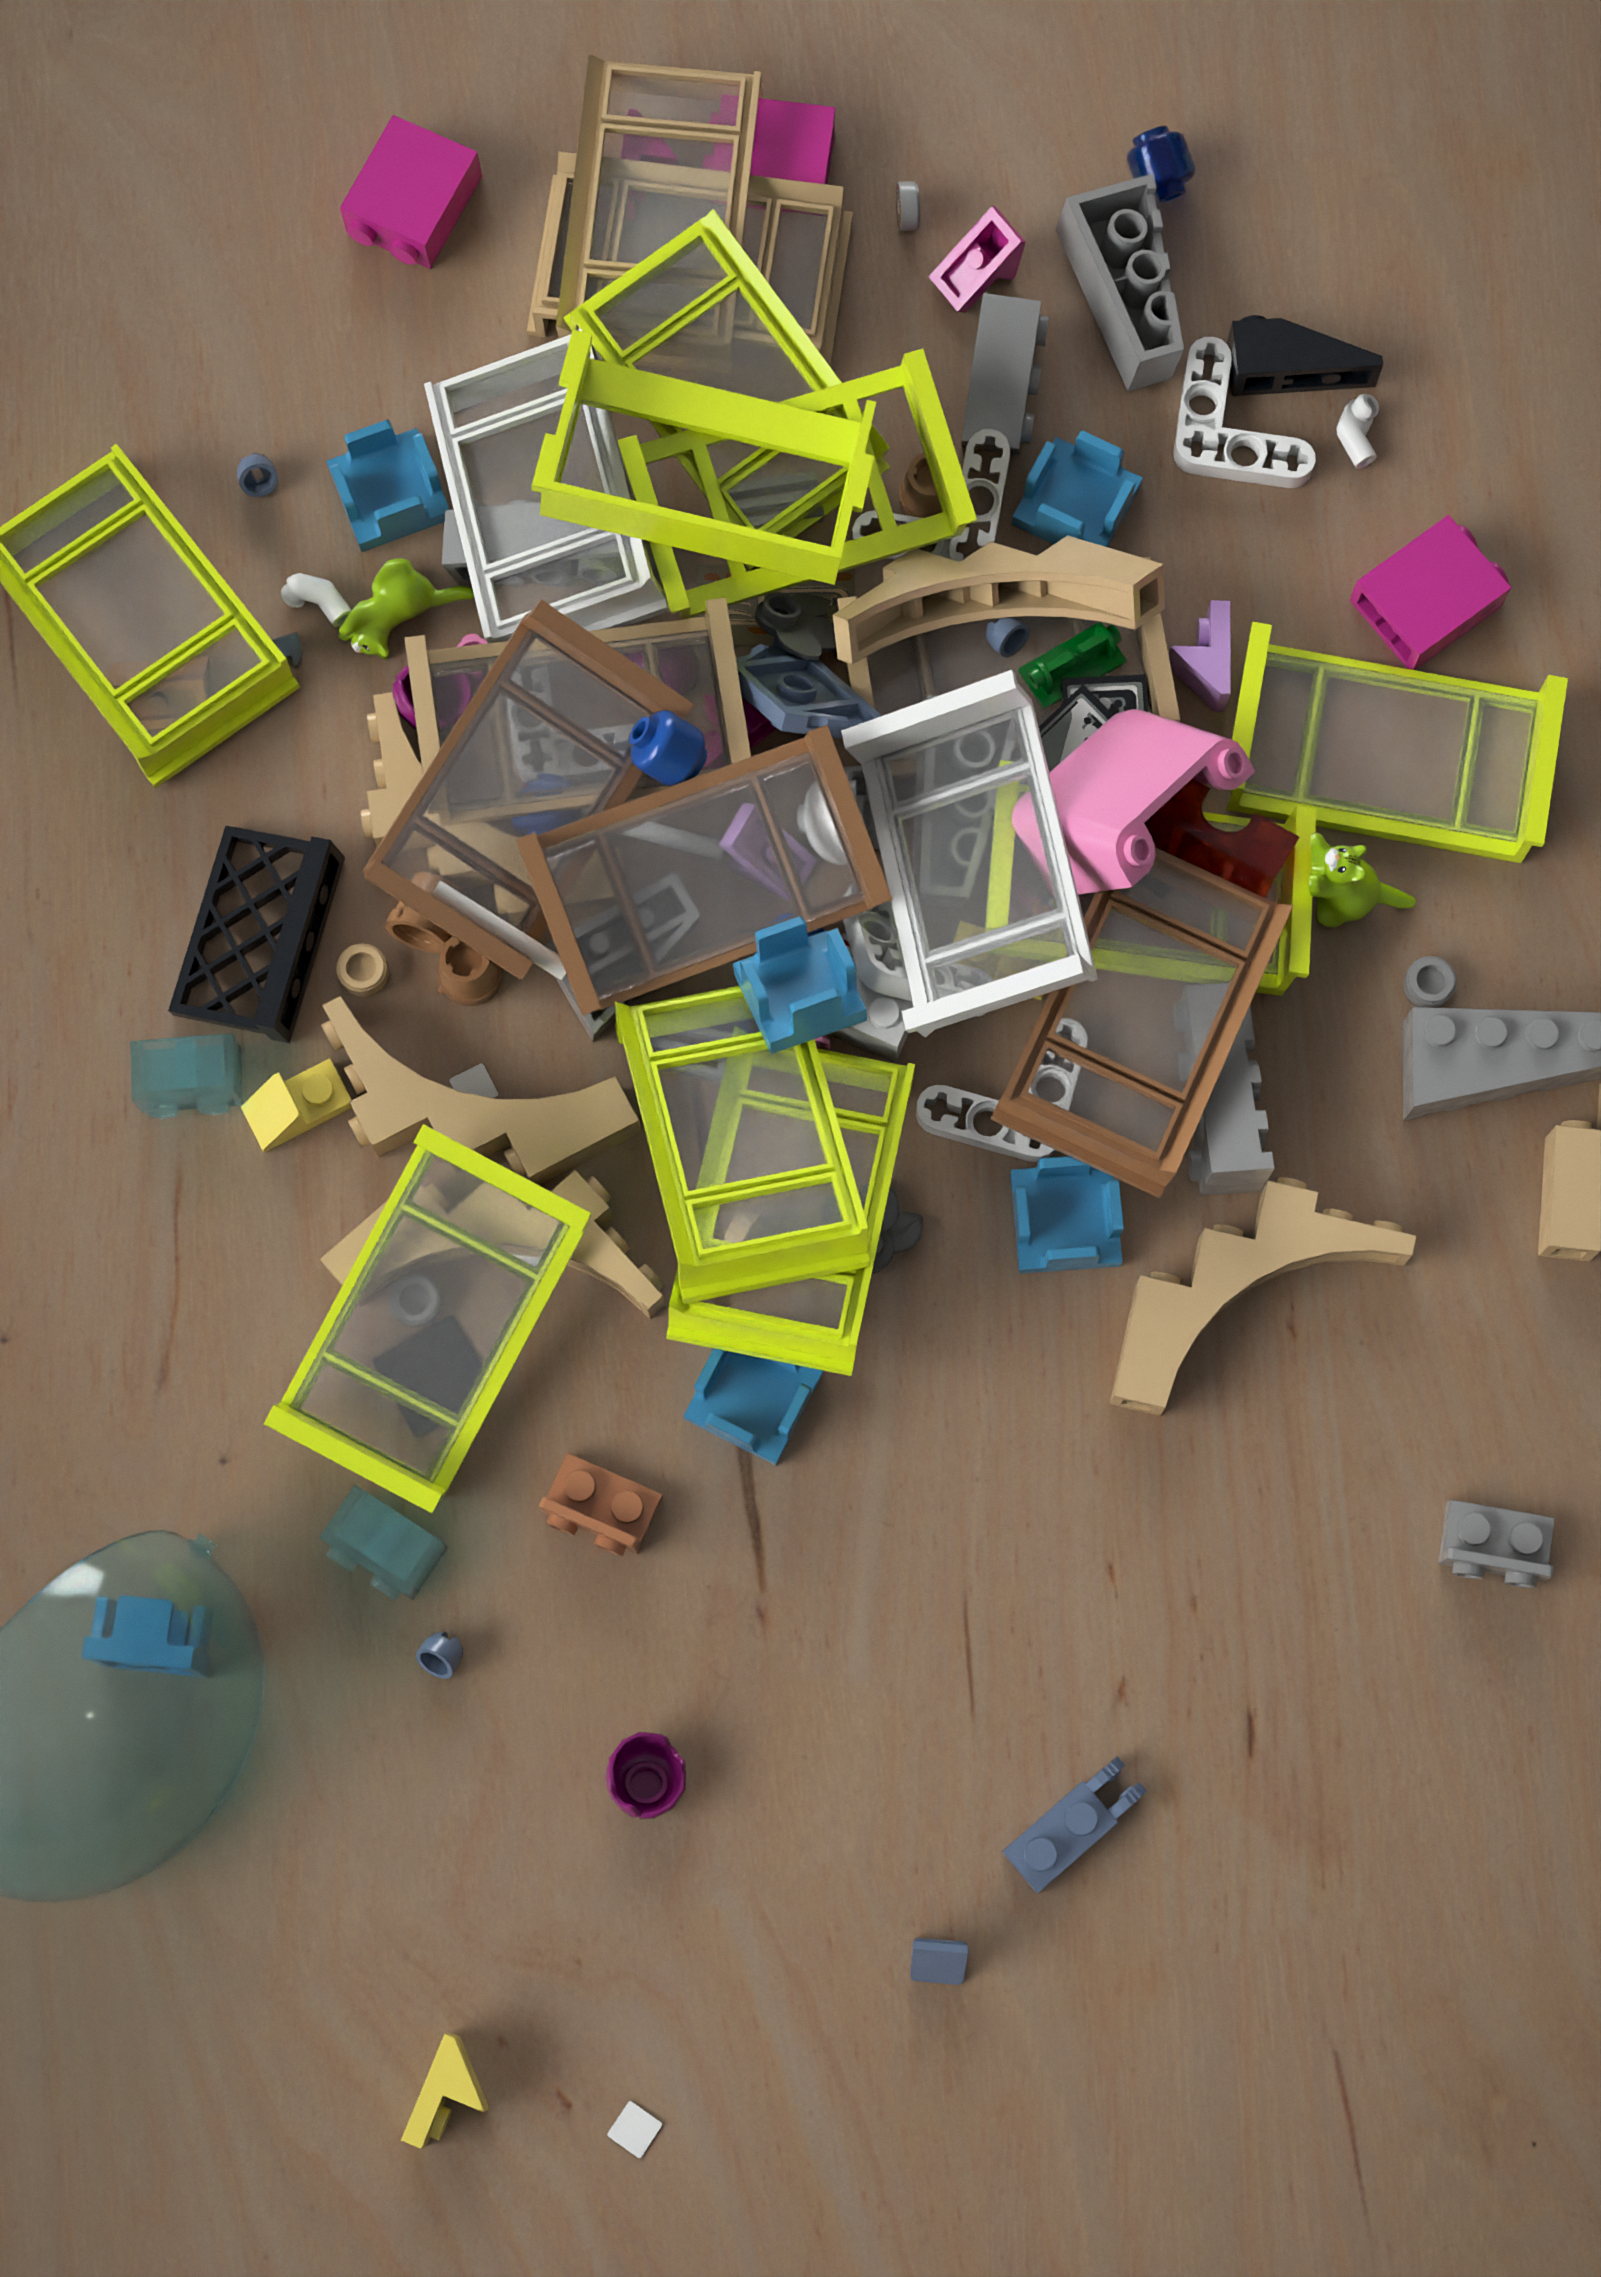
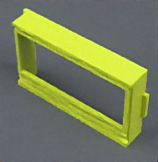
[531,330,877,585]

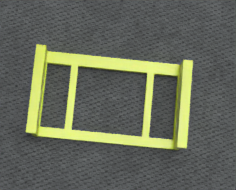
[617,348,977,620]

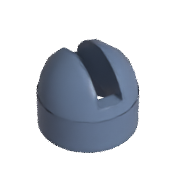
[237,453,278,497]
[986,617,1030,658]
[272,632,303,668]
[416,1631,463,1679]

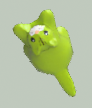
[338,558,475,660]
[1309,832,1417,928]

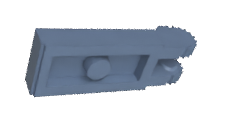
[1002,1756,1147,1894]

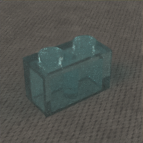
[130,1034,243,1118]
[319,1485,448,1601]

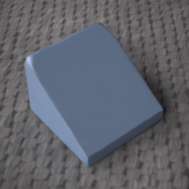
[910,1938,968,1985]

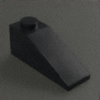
[1227,315,1383,396]

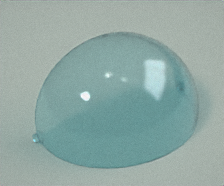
[0,1530,265,1903]

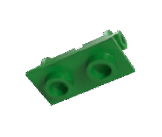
[1017,621,1127,710]

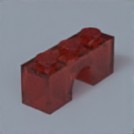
[1144,778,1300,899]

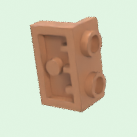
[539,1453,663,1557]

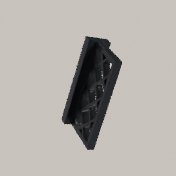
[168,826,345,1043]

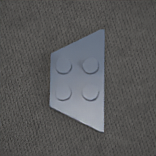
[736,637,882,739]

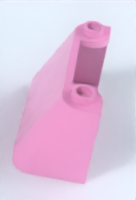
[1012,709,1256,898]

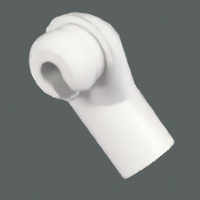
[1336,394,1379,469]
[281,573,352,627]

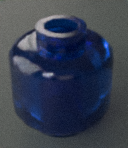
[1127,126,1196,203]

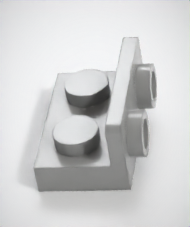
[1438,1500,1555,1589]

